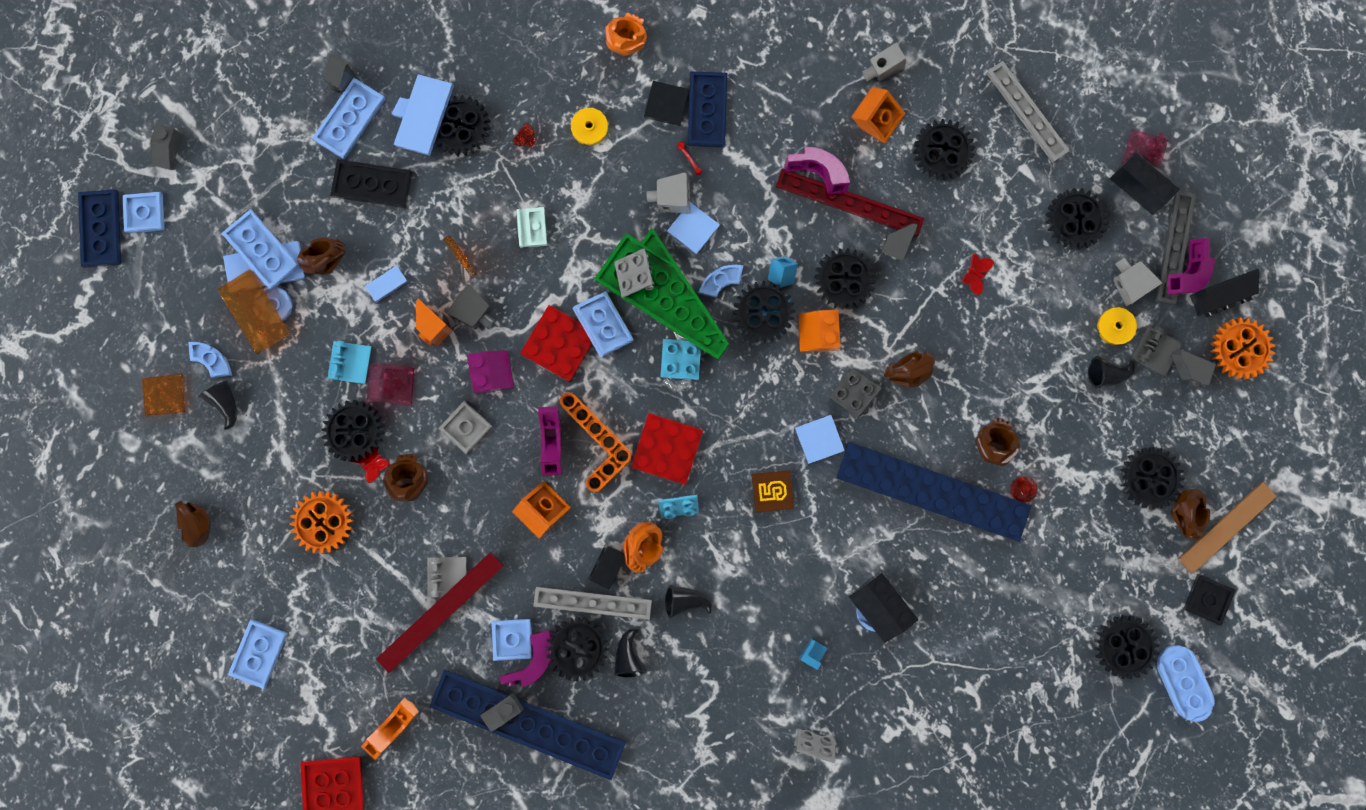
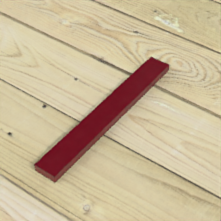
[776,169,924,237]
[376,552,504,673]

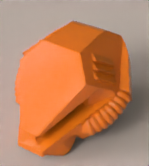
[605,13,647,56]
[623,522,663,573]

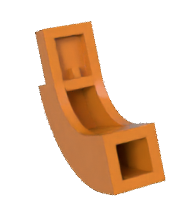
[361,698,419,760]

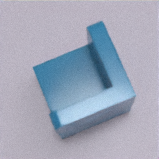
[768,256,798,288]
[799,638,827,670]

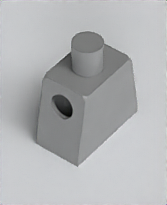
[862,42,906,82]
[646,173,691,214]
[1113,257,1162,306]

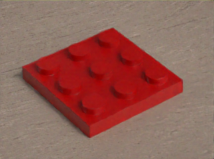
[520,305,592,382]
[631,413,703,485]
[300,756,365,810]

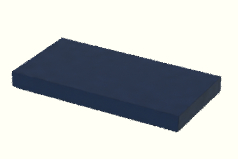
[687,71,728,147]
[78,189,121,267]

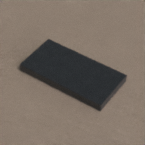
[330,159,412,208]

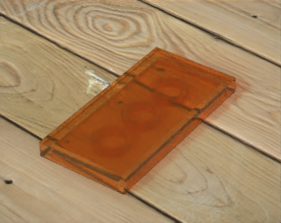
[217,269,291,354]

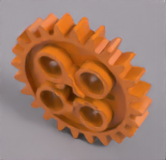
[1210,317,1275,380]
[289,491,354,554]

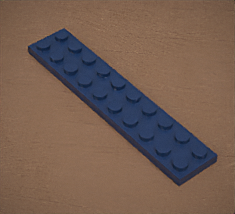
[836,442,1032,542]
[429,669,626,780]

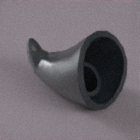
[1088,356,1135,388]
[198,380,237,430]
[665,585,712,618]
[614,629,647,678]

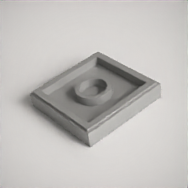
[438,400,493,455]

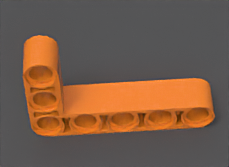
[560,392,632,492]

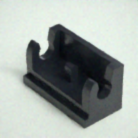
[588,544,625,590]

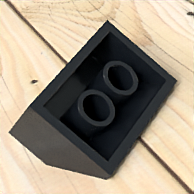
[1109,149,1180,215]
[1190,269,1260,317]
[848,572,918,643]

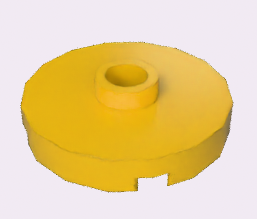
[571,108,608,146]
[1097,307,1137,345]

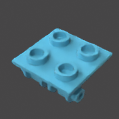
[661,339,701,380]
[327,341,371,384]
[658,495,699,519]

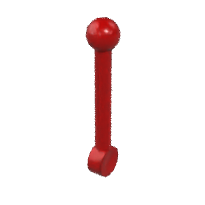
[677,142,702,175]

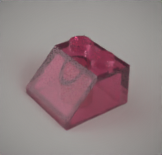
[366,363,414,406]

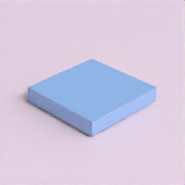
[123,192,165,233]
[667,202,720,255]
[795,415,845,464]
[491,619,533,661]

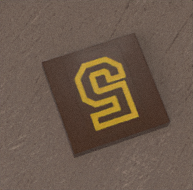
[751,470,794,512]

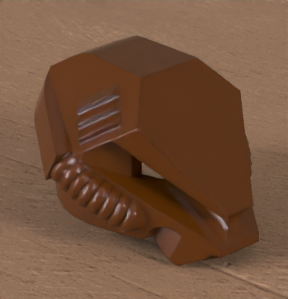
[297,238,345,275]
[884,350,935,387]
[975,418,1020,466]
[382,454,428,501]
[1171,489,1210,541]
[175,501,211,548]

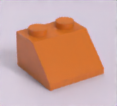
[852,87,906,143]
[416,298,453,347]
[798,310,840,352]
[512,481,571,539]

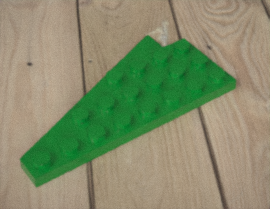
[594,228,730,361]

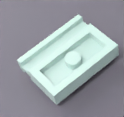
[516,207,547,248]

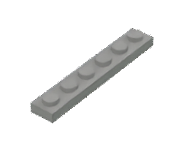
[986,61,1070,163]
[533,587,652,620]

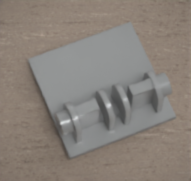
[614,248,655,298]
[427,557,466,597]
[794,729,836,763]

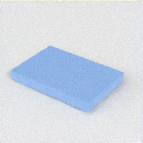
[572,291,634,358]
[228,619,288,689]

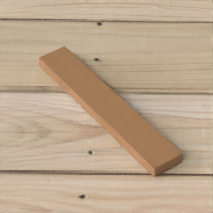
[1177,482,1277,573]

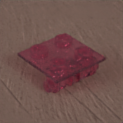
[1122,129,1168,168]

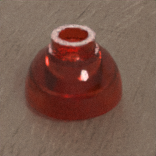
[512,122,537,148]
[1011,476,1038,503]

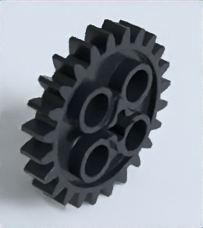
[435,95,491,157]
[913,119,975,181]
[1046,188,1109,250]
[814,248,876,310]
[733,281,795,343]
[321,400,385,463]
[1119,447,1185,510]
[1094,615,1160,680]
[545,617,608,682]

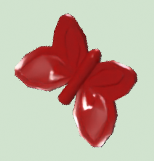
[962,253,994,295]
[353,447,390,483]

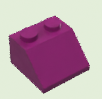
[467,350,514,395]

